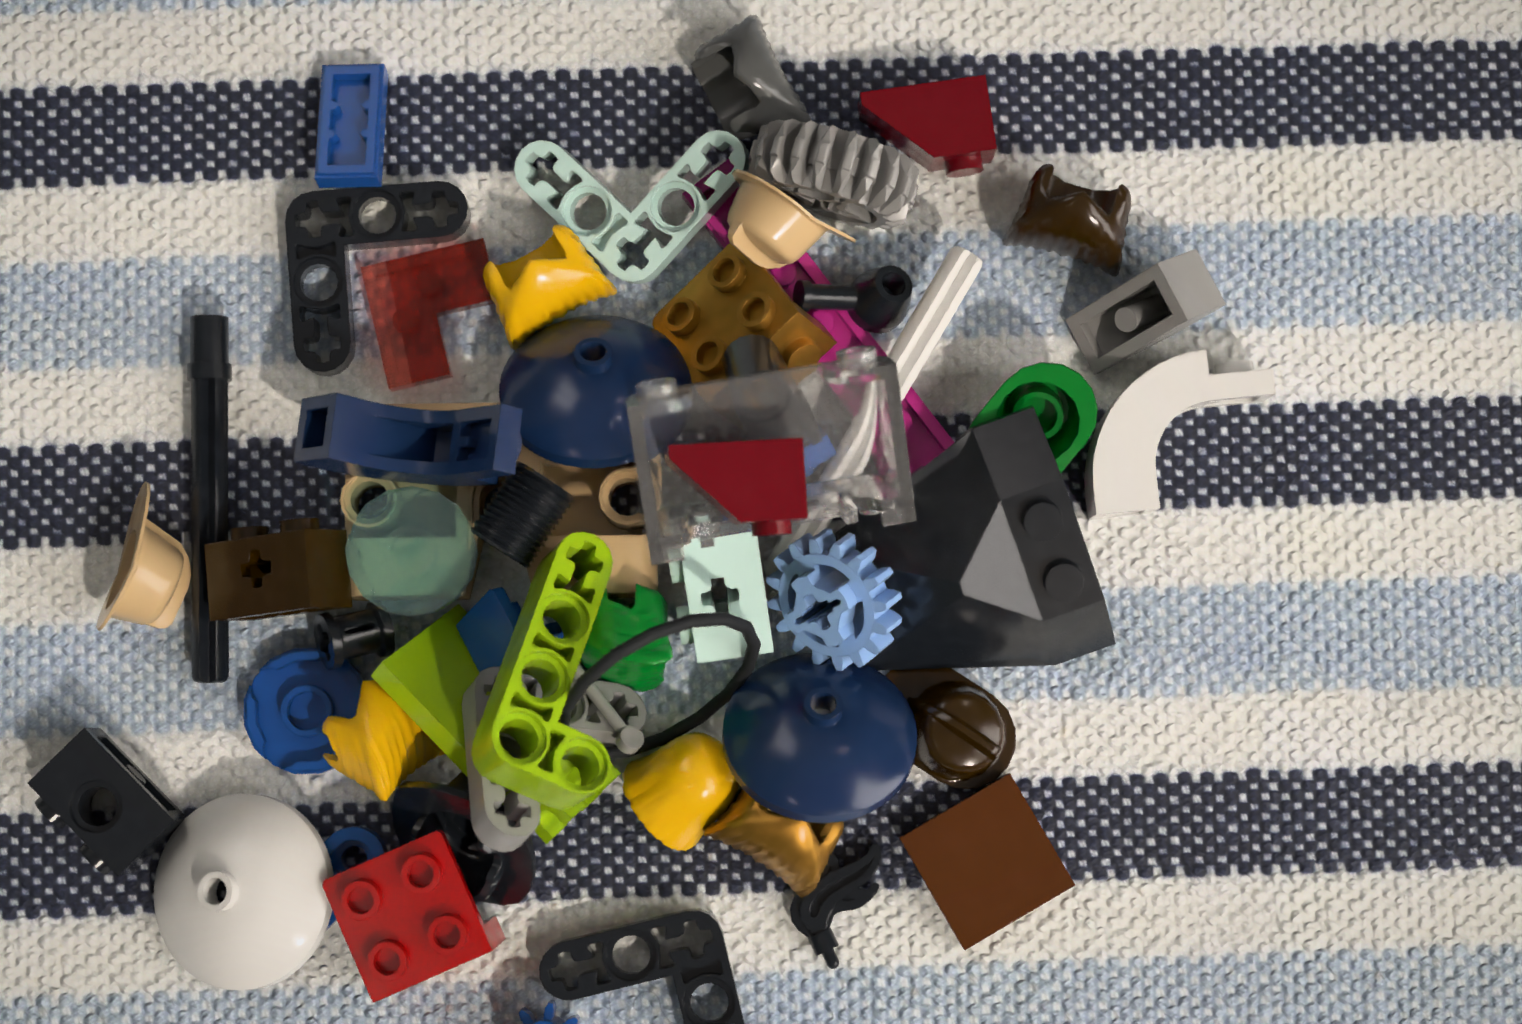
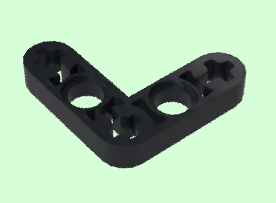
[285,181,471,377]
[539,908,745,1024]

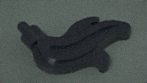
[790,843,882,969]

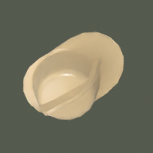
[727,169,857,269]
[96,482,191,631]

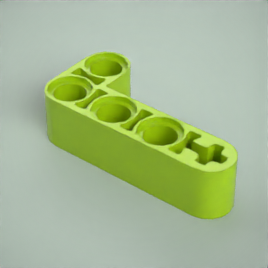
[471,531,613,810]

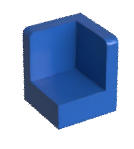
[456,587,563,673]

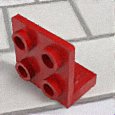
[322,830,506,1003]

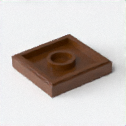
[898,773,1075,950]

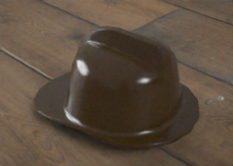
[885,668,1016,789]

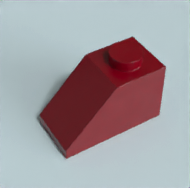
[857,74,997,178]
[664,437,808,536]

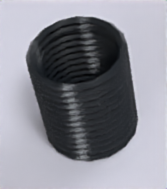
[471,461,574,568]

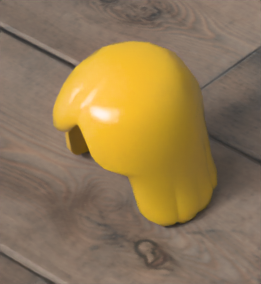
[622,732,739,851]

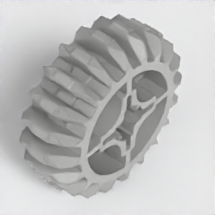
[748,119,919,230]

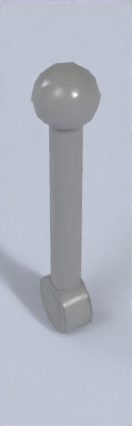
[574,664,644,754]

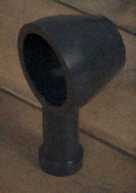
[793,265,912,334]

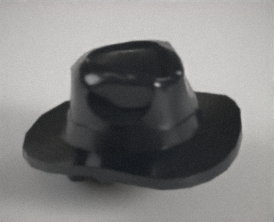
[392,771,536,906]

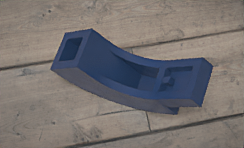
[293,393,523,486]

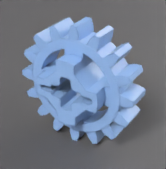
[766,529,902,671]

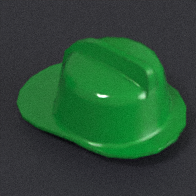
[969,362,1098,473]

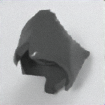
[691,15,811,140]

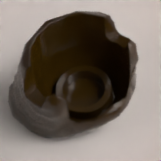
[1002,164,1131,277]

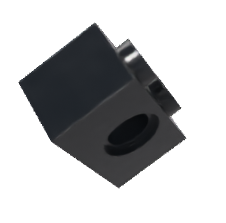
[27,728,186,876]

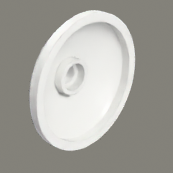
[154,794,334,990]

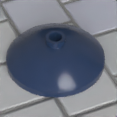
[499,315,692,468]
[722,652,917,823]

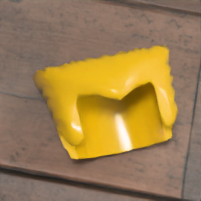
[483,224,617,350]
[322,680,445,801]

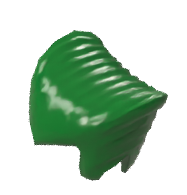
[581,584,673,692]

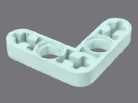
[514,130,749,284]

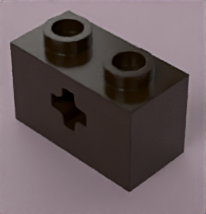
[204,518,352,621]

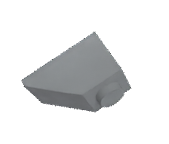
[1065,249,1226,375]

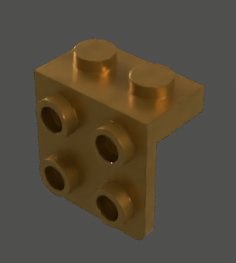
[653,243,837,426]

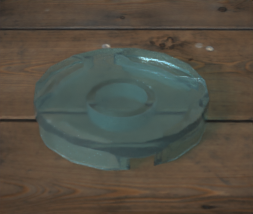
[345,486,478,617]

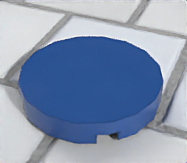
[244,648,365,774]

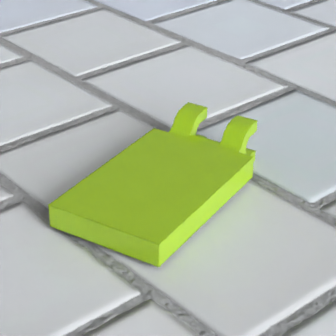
[371,604,621,844]

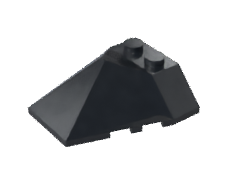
[834,405,1116,670]

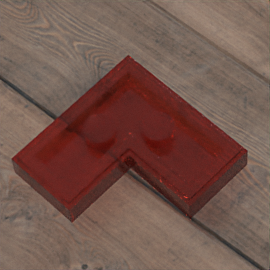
[361,238,494,392]

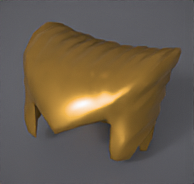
[704,790,844,898]

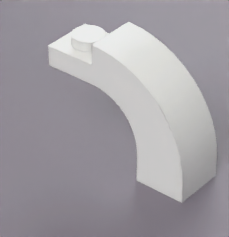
[1084,349,1276,520]

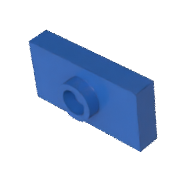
[314,64,388,188]

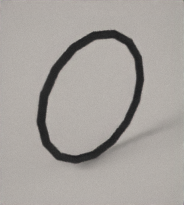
[559,612,761,759]

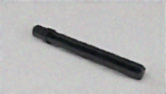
[187,315,232,683]

